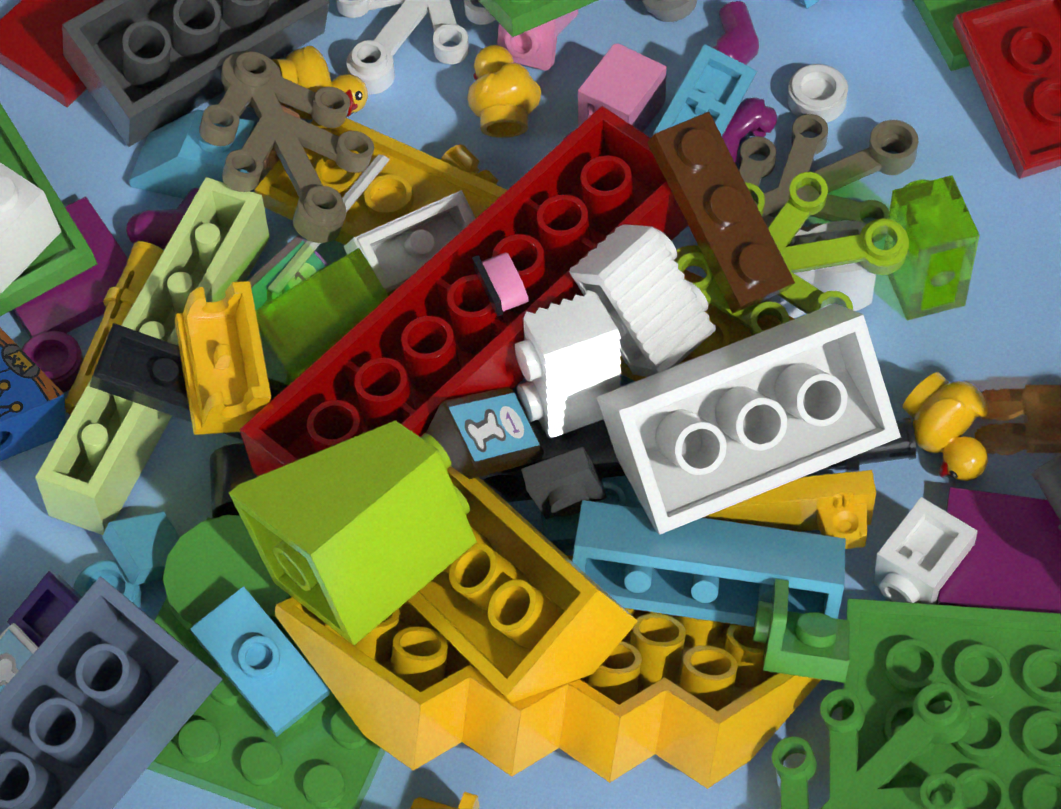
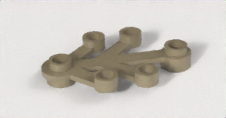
[199,51,374,243]
[739,114,919,242]

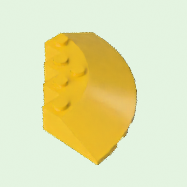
[275,555,822,789]

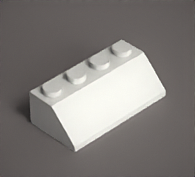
[597,303,901,535]

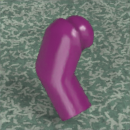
[712,1,759,65]
[722,97,777,163]
[126,188,199,249]

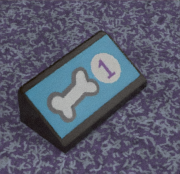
[426,387,545,479]

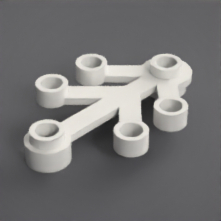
[336,0,496,95]

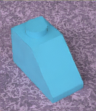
[129,109,256,199]

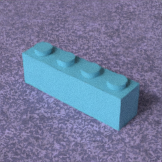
[572,500,846,627]

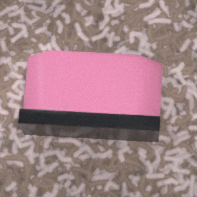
[472,252,529,317]

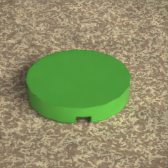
[163,515,292,632]

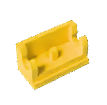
[175,281,271,435]

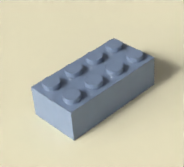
[0,576,223,809]

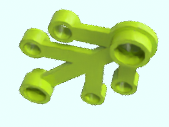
[674,172,909,336]

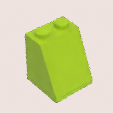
[229,420,477,645]

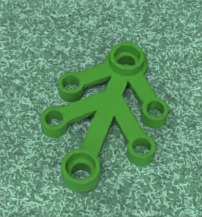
[772,682,972,809]

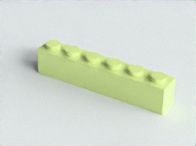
[35,177,270,535]

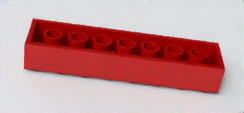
[240,106,688,476]

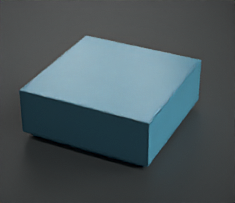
[102,511,180,586]

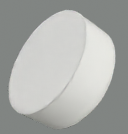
[787,64,848,123]

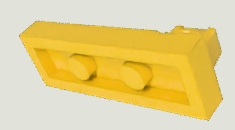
[702,470,876,549]

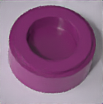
[22,331,83,393]

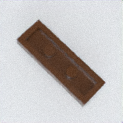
[647,112,795,314]

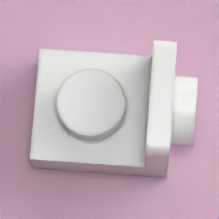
[874,497,977,605]

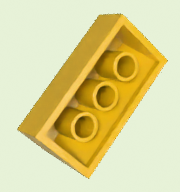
[408,466,638,702]

